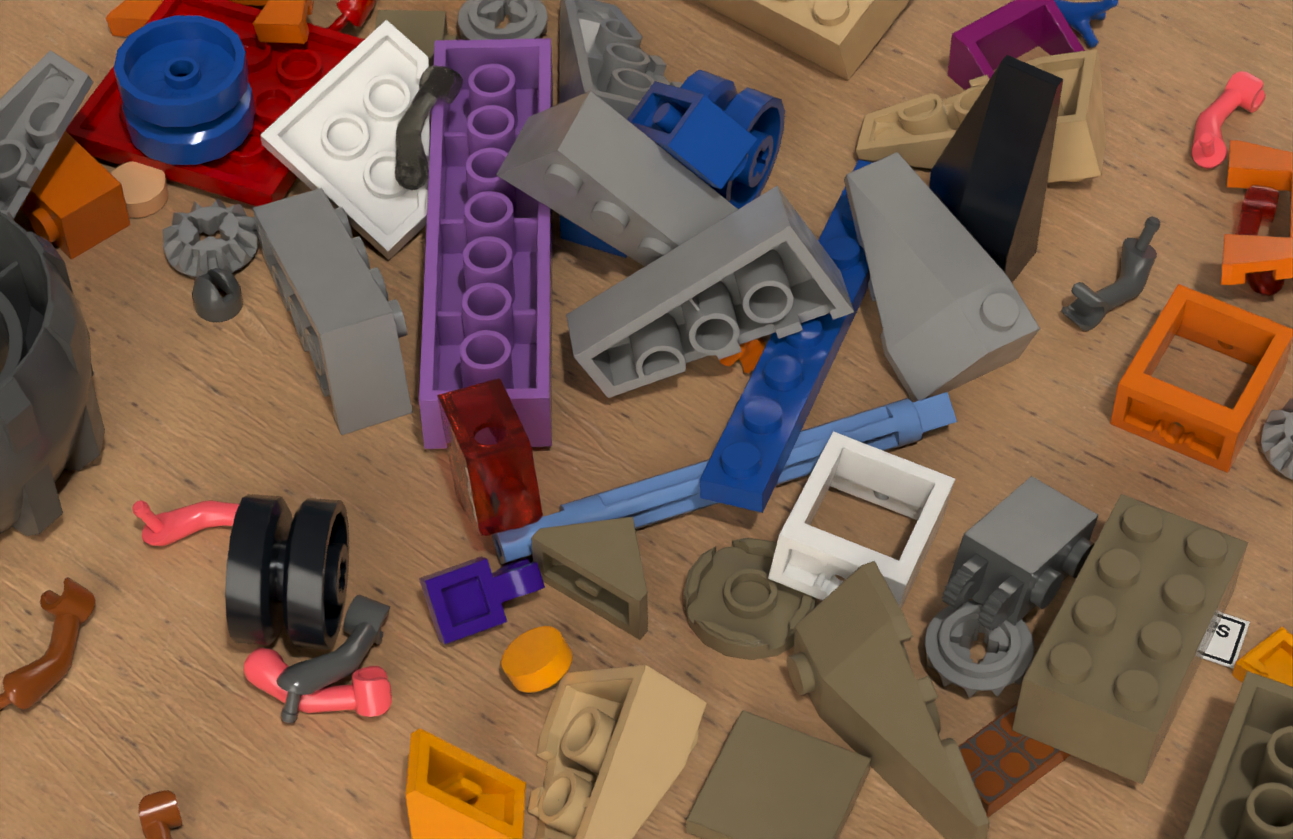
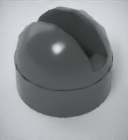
[192,268,243,322]

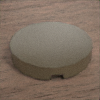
[684,538,817,660]

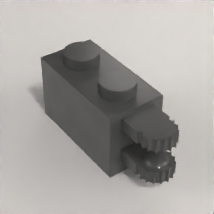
[942,476,1099,631]

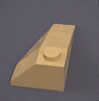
[856,49,1106,183]
[528,665,707,839]

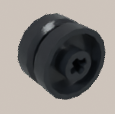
[225,494,349,649]

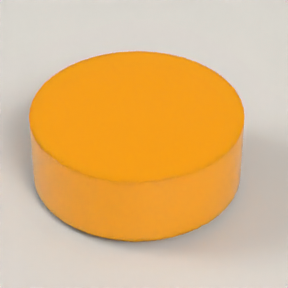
[501,626,573,692]

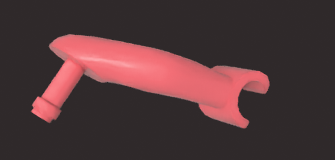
[1192,71,1265,169]
[132,500,239,546]
[244,647,392,717]

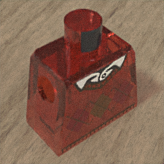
[437,378,543,536]

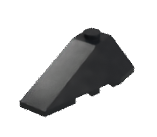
[929,55,1063,283]

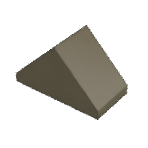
[531,517,648,640]

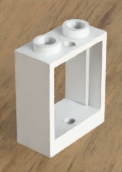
[768,431,955,609]

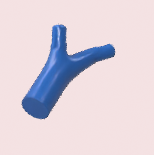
[1054,0,1118,48]

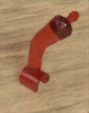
[1236,185,1285,297]

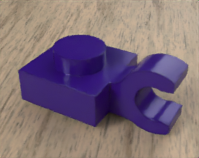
[419,556,545,644]

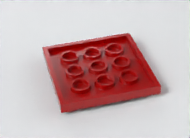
[65,0,365,207]

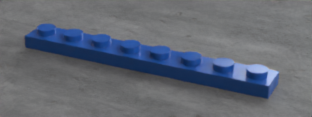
[700,160,873,513]

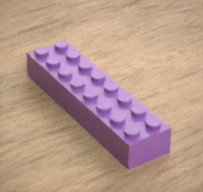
[419,38,553,449]

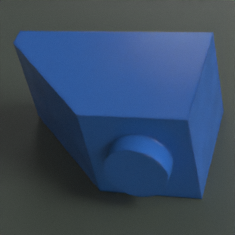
[627,81,757,189]

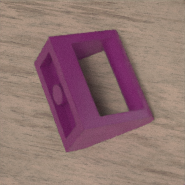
[947,0,1085,90]

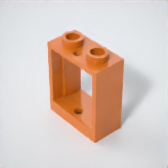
[1110,284,1293,473]

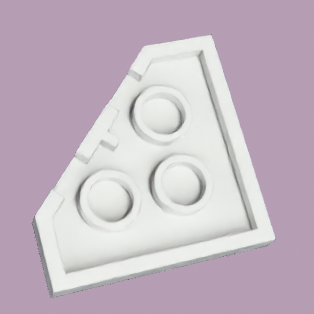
[260,20,430,260]

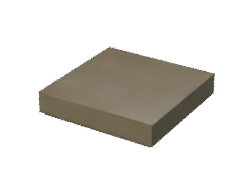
[686,710,871,839]

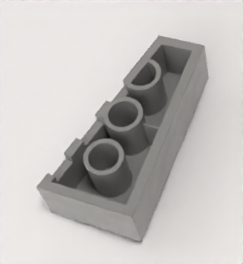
[496,90,738,266]
[566,186,854,398]
[253,188,413,435]

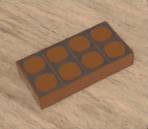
[958,703,1071,818]

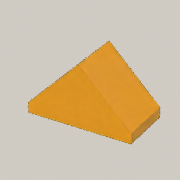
[405,728,526,839]

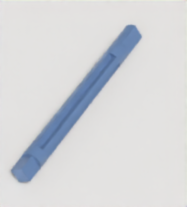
[492,392,957,565]

